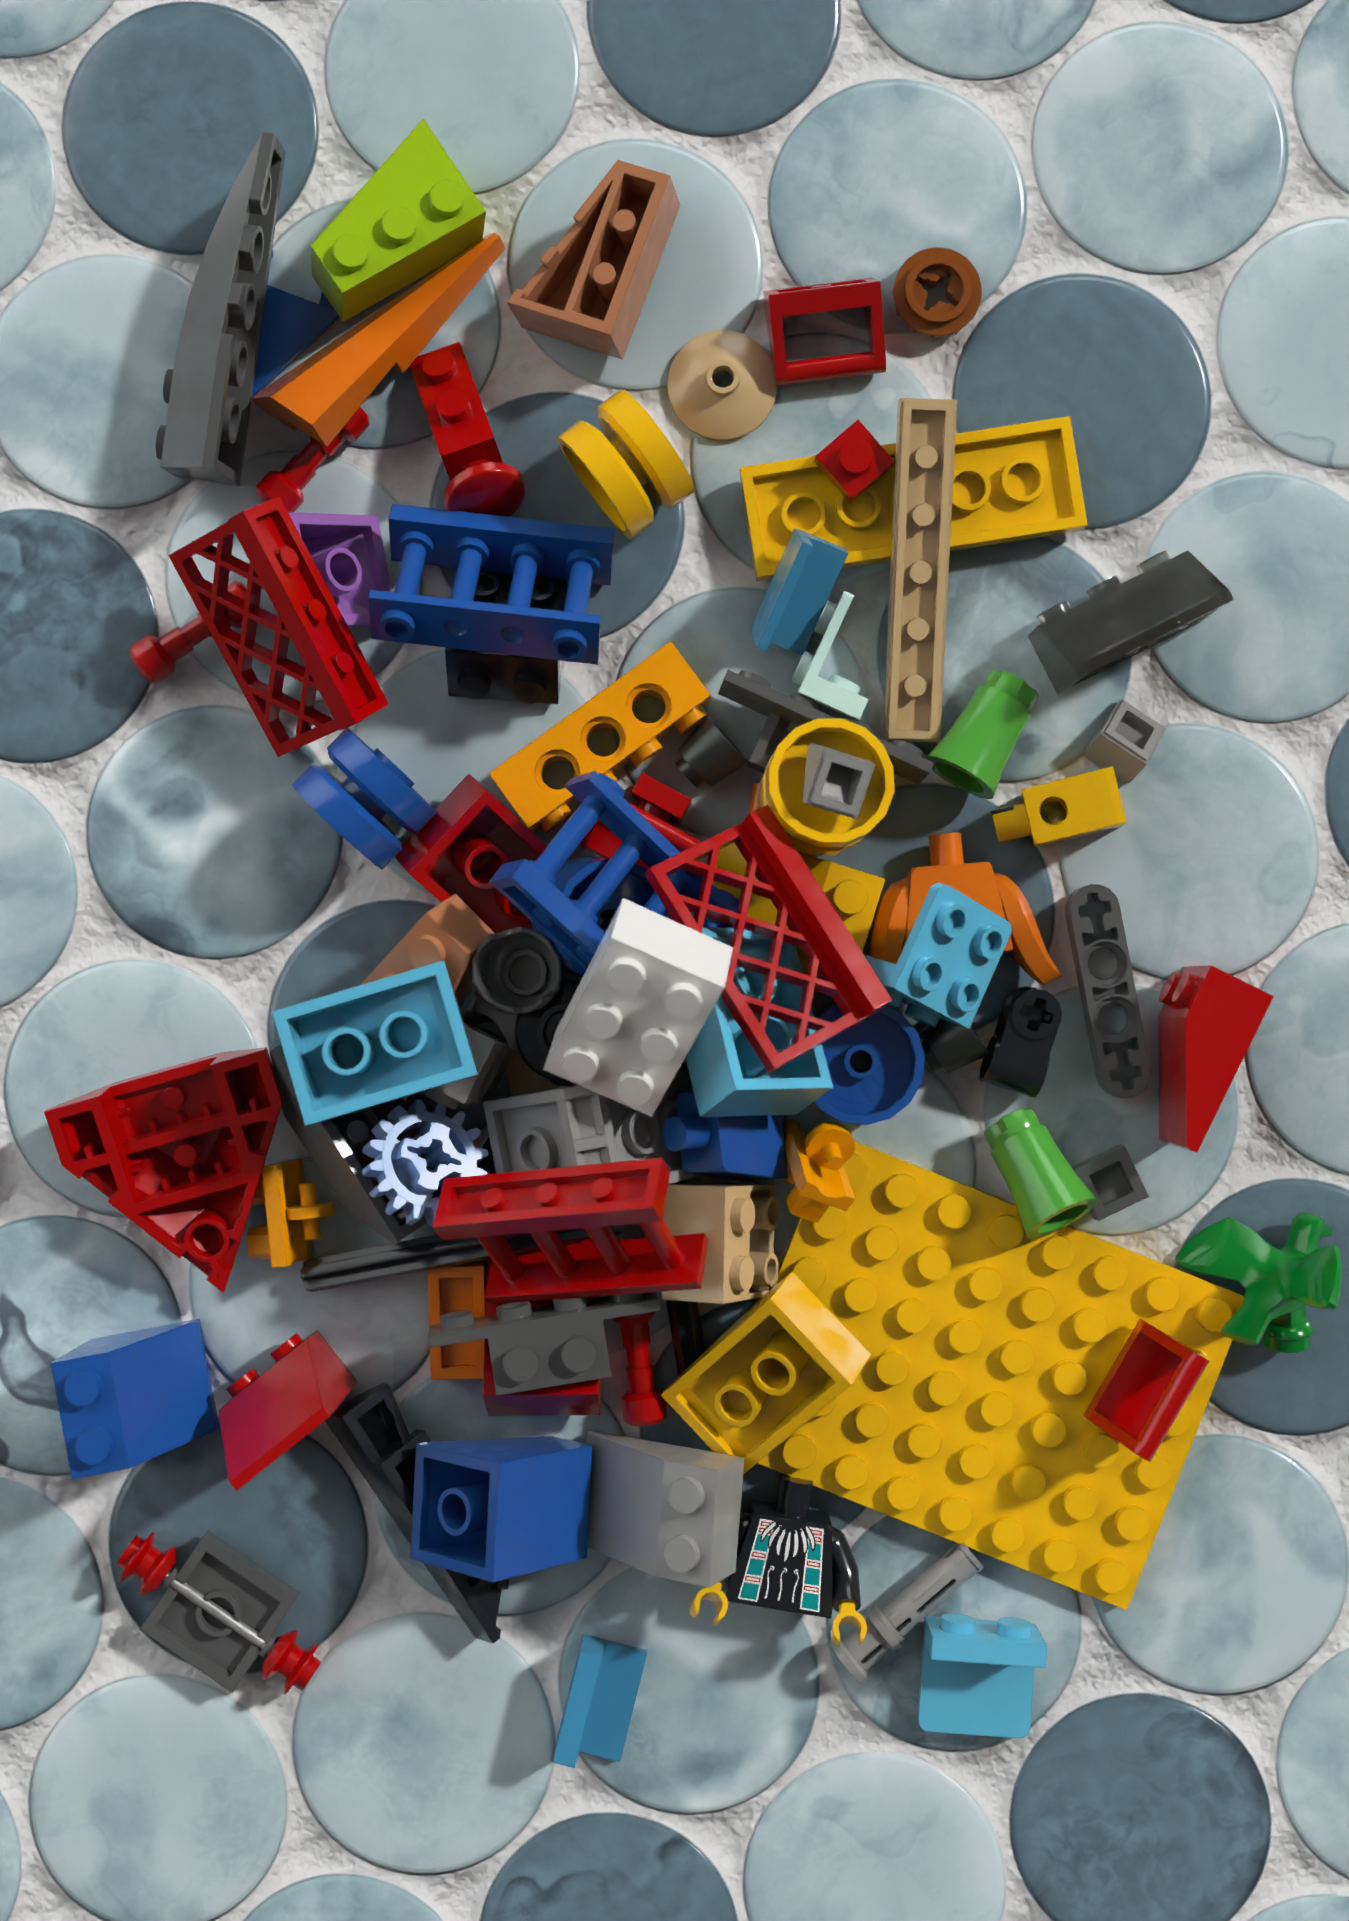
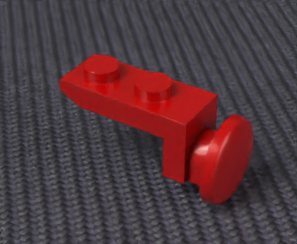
[410,342,525,517]

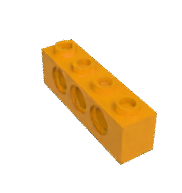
[489,641,711,833]

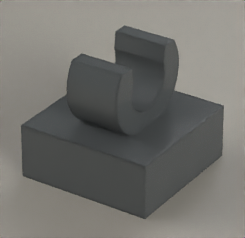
[1072,1144,1149,1221]

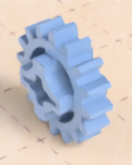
[362,1099,488,1227]

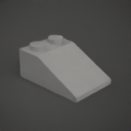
[586,1430,744,1588]

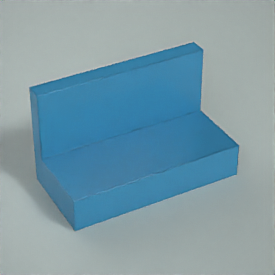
[750,528,848,655]
[553,1634,647,1768]

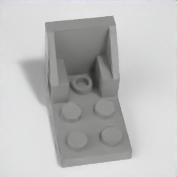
[483,1062,700,1184]

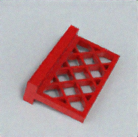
[168,496,389,757]
[645,804,892,1074]

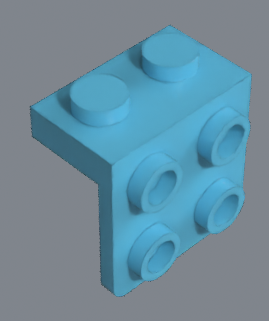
[864,883,1012,1029]
[917,1613,1047,1739]

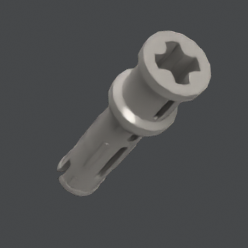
[829,1542,984,1684]

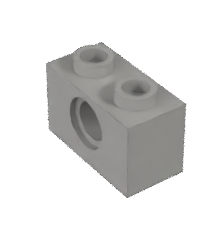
[425,1019,514,1109]

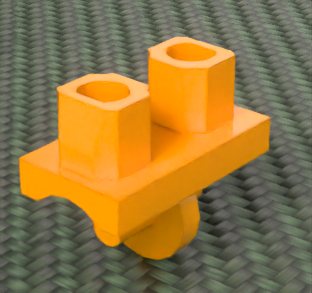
[783,1118,855,1223]
[246,1159,335,1268]

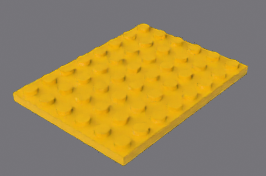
[758,1141,1245,1610]

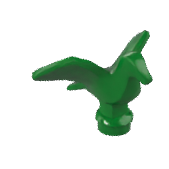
[1175,1212,1342,1353]

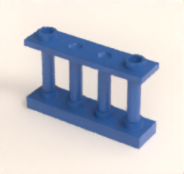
[368,504,615,665]
[489,771,739,970]

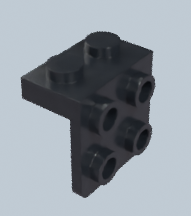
[445,571,568,704]

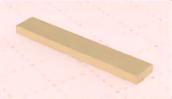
[883,398,957,742]

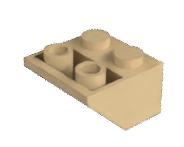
[662,1183,780,1304]

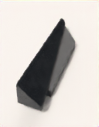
[325,1383,510,1644]

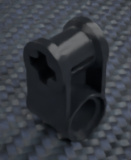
[979,986,1062,1098]

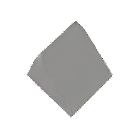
[1084,698,1166,784]
[802,742,876,819]

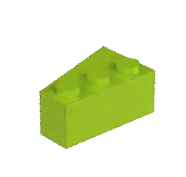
[311,118,486,322]

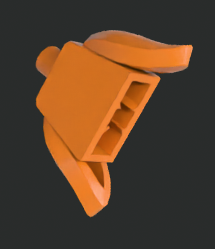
[867,832,1062,985]

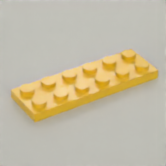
[739,416,1088,582]

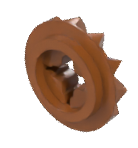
[892,247,982,340]

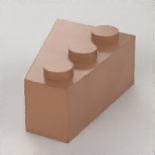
[507,160,680,360]
[360,894,494,1103]

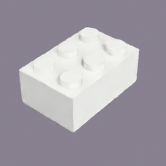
[543,898,733,1117]

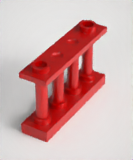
[432,1158,708,1304]

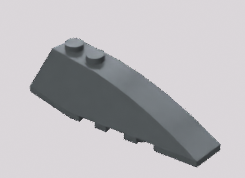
[156,132,286,486]

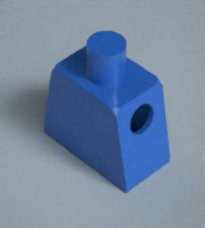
[662,1089,788,1181]

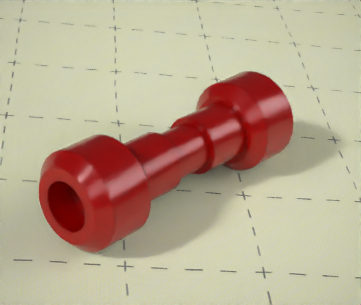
[256,407,370,513]
[129,580,246,684]
[610,1295,668,1426]

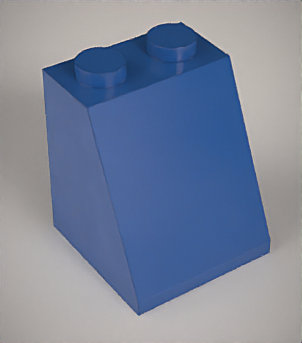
[51,1319,219,1479]
[410,1436,592,1582]

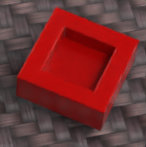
[814,419,895,503]
[632,772,692,824]

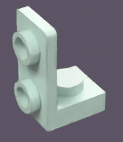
[791,591,869,720]

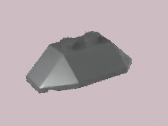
[270,1045,442,1244]

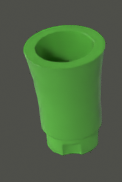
[925,669,1039,799]
[984,1108,1098,1239]

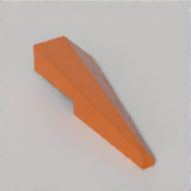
[251,233,505,447]

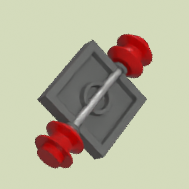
[116,1530,321,1695]

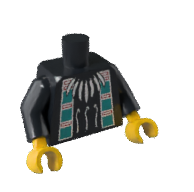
[689,1474,867,1646]

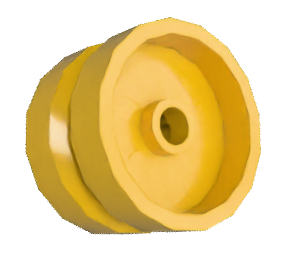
[557,389,694,540]
[759,718,895,856]

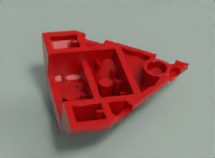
[44,1047,283,1293]

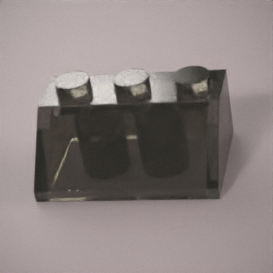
[1028,550,1234,694]

